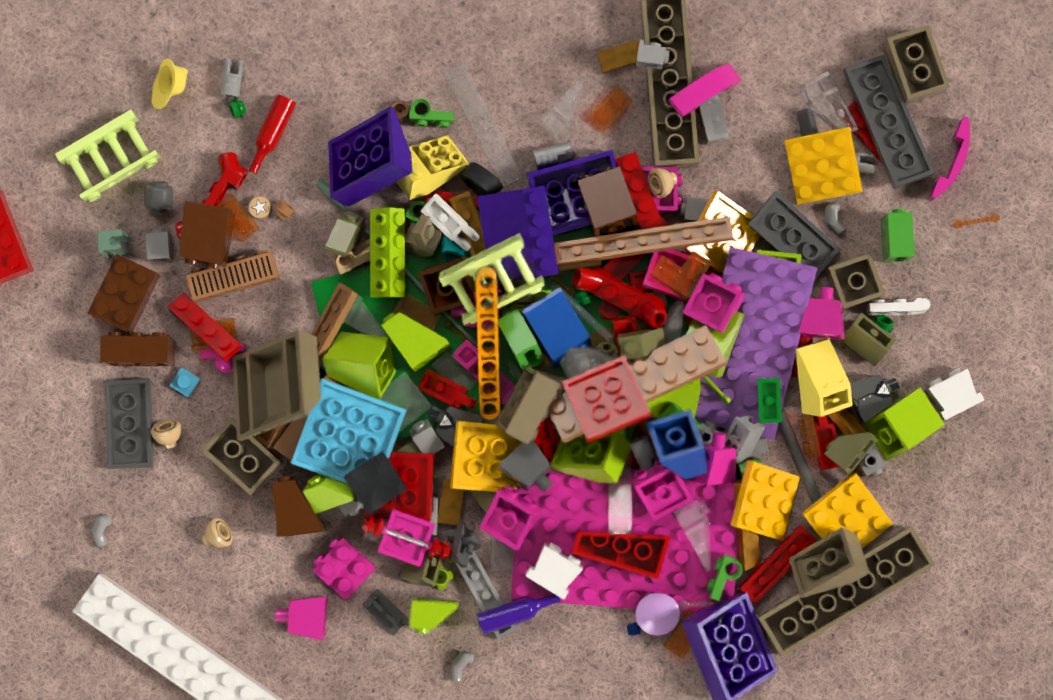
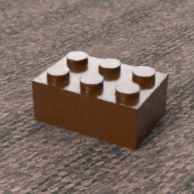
[87,254,161,333]
[100,332,175,367]

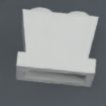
[925,368,984,421]
[526,543,583,599]

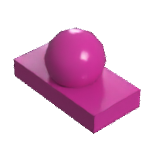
[200,343,247,373]

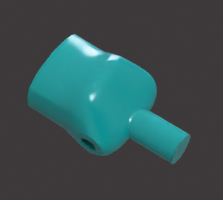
[441,233,464,261]

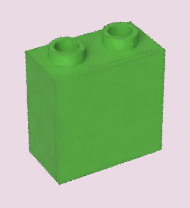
[880,209,915,263]
[498,309,546,371]

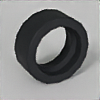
[460,162,503,196]

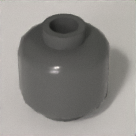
[144,181,173,213]

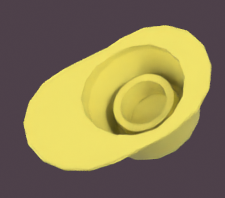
[151,58,188,109]

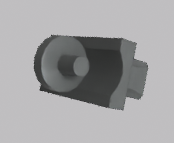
[445,521,481,568]

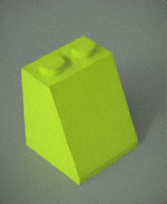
[381,312,451,372]
[323,332,396,399]
[863,388,945,461]

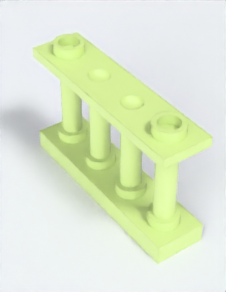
[55,110,161,202]
[439,233,544,325]

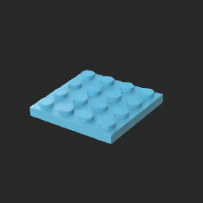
[291,378,407,484]

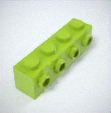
[370,207,405,298]

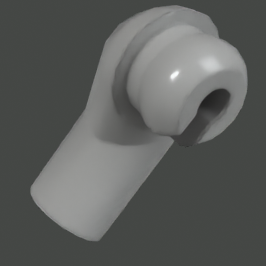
[824,202,846,235]
[92,515,112,548]
[451,651,474,681]

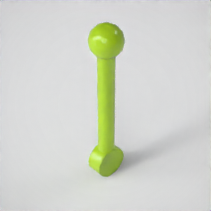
[702,375,731,405]

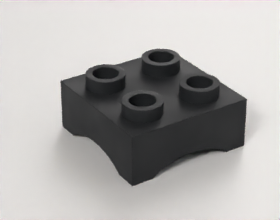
[344,451,408,515]

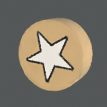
[249,197,271,219]

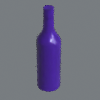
[476,594,561,635]

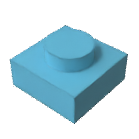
[169,367,201,398]

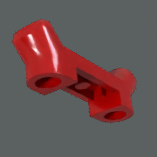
[175,152,249,240]
[573,267,667,329]

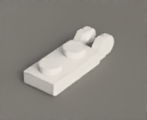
[421,194,479,251]
[866,298,931,316]

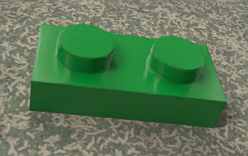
[758,377,782,423]

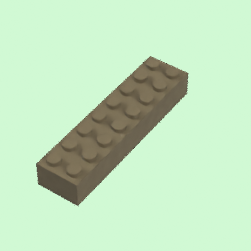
[640,0,699,168]
[757,526,935,657]

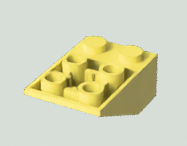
[396,135,469,200]
[796,339,853,417]

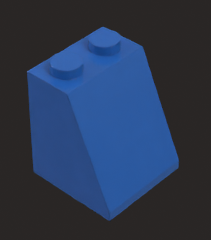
[522,287,592,368]
[647,410,707,479]

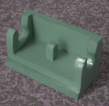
[97,229,130,259]

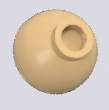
[648,168,677,199]
[150,420,181,449]
[202,518,232,548]

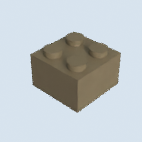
[825,253,885,310]

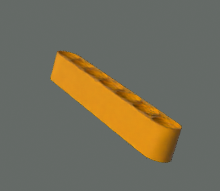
[476,267,500,420]

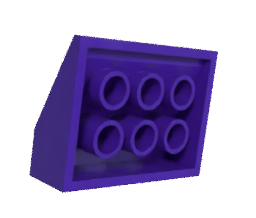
[328,106,412,207]
[526,149,617,235]
[477,185,559,283]
[682,592,778,700]

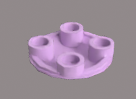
[635,592,680,636]

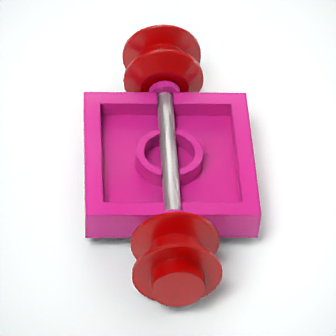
[362,509,451,567]

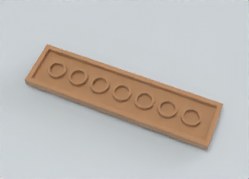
[548,325,727,443]

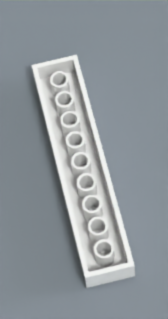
[72,574,283,700]

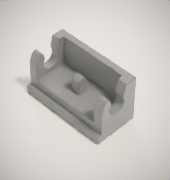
[697,95,730,145]
[725,415,766,464]

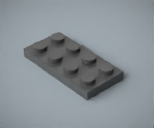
[747,191,840,280]
[105,379,154,469]

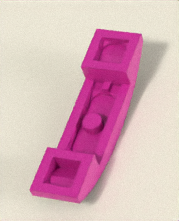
[669,63,742,118]
[928,116,970,201]
[451,339,516,406]

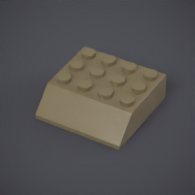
[232,330,321,441]

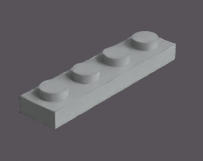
[456,551,518,640]

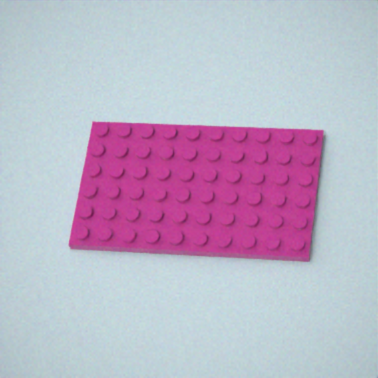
[511,468,738,613]

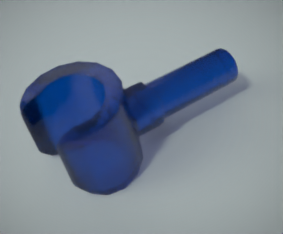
[627,621,641,636]

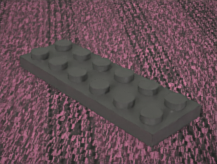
[843,54,935,189]

